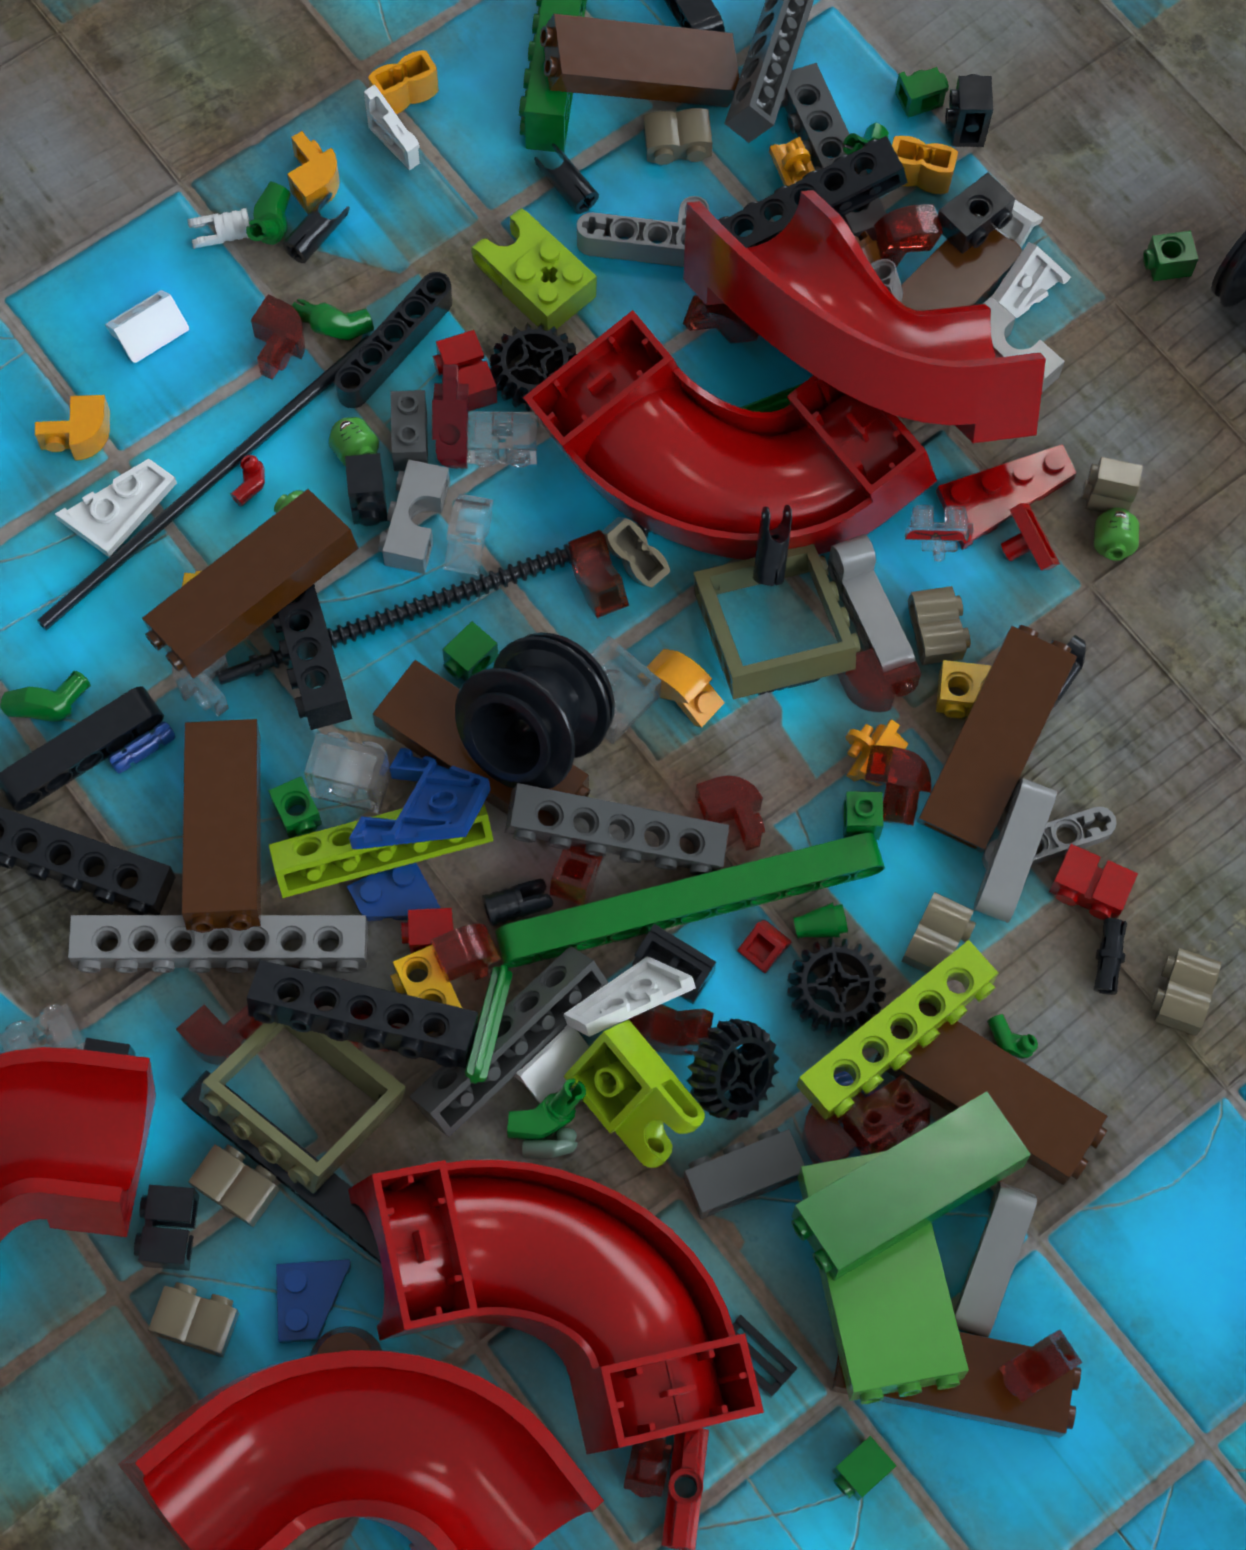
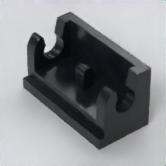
[632,924,716,1004]

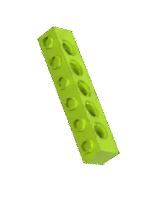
[268,804,494,898]
[796,940,999,1120]

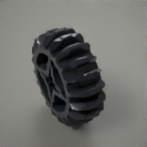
[490,322,577,412]
[787,938,886,1037]
[686,1018,779,1121]

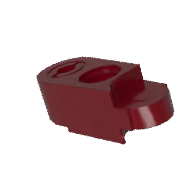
[432,364,469,469]

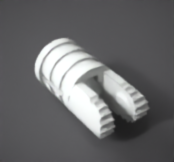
[187,208,250,249]

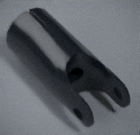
[534,143,599,214]
[282,193,350,263]
[753,505,792,586]

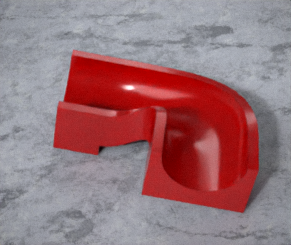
[683,190,1046,444]
[523,310,937,560]
[0,1047,156,1242]
[348,1160,764,1455]
[118,1350,604,1550]

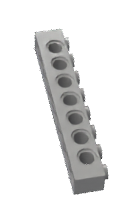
[68,915,368,973]

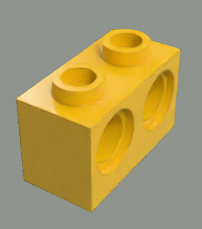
[936,660,992,718]
[390,944,462,1035]

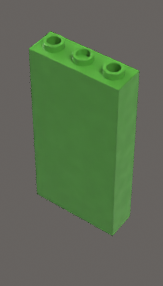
[798,1151,969,1404]

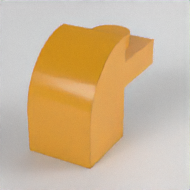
[287,131,340,214]
[35,395,110,461]
[641,649,725,727]

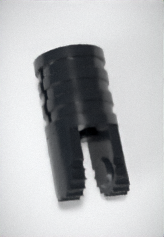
[482,878,554,927]

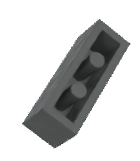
[683,1128,805,1220]

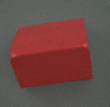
[737,920,792,973]

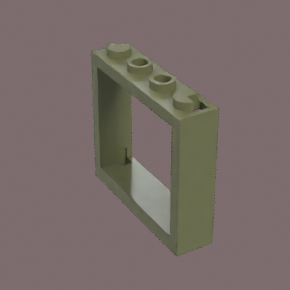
[693,544,861,699]
[199,997,406,1194]

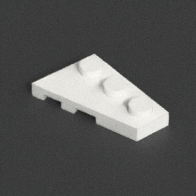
[55,459,177,557]
[564,956,696,1037]

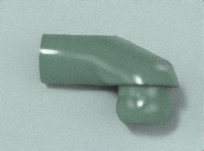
[522,1128,578,1159]

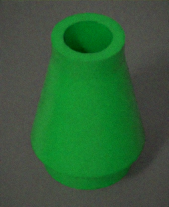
[793,902,848,939]

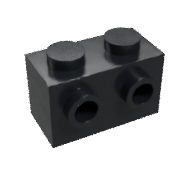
[945,74,994,147]

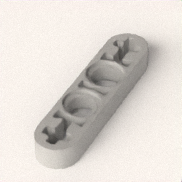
[982,806,1117,869]

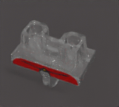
[905,505,974,562]

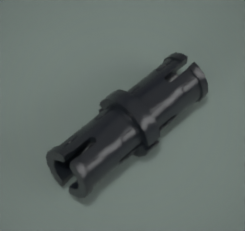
[1093,918,1127,995]

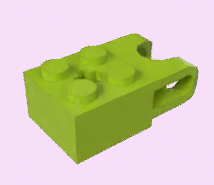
[471,208,597,331]
[563,1019,705,1168]

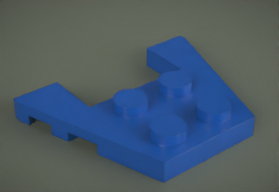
[349,748,491,849]

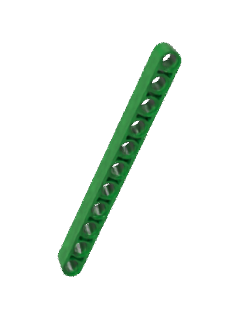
[495,833,885,968]

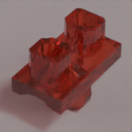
[623,1436,672,1498]

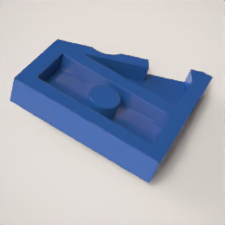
[347,862,441,921]
[276,1259,351,1343]

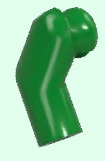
[987,1014,1038,1059]

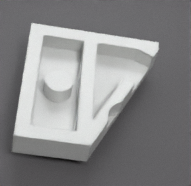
[364,85,420,171]
[992,242,1071,318]

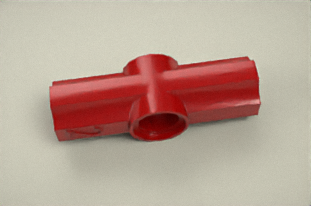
[661,1428,709,1550]

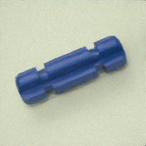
[108,722,175,773]

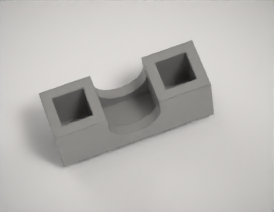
[983,296,1065,392]
[379,459,450,574]

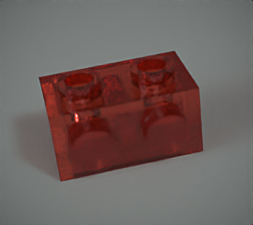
[843,1075,931,1155]

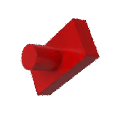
[1001,503,1060,571]

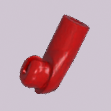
[230,455,265,507]

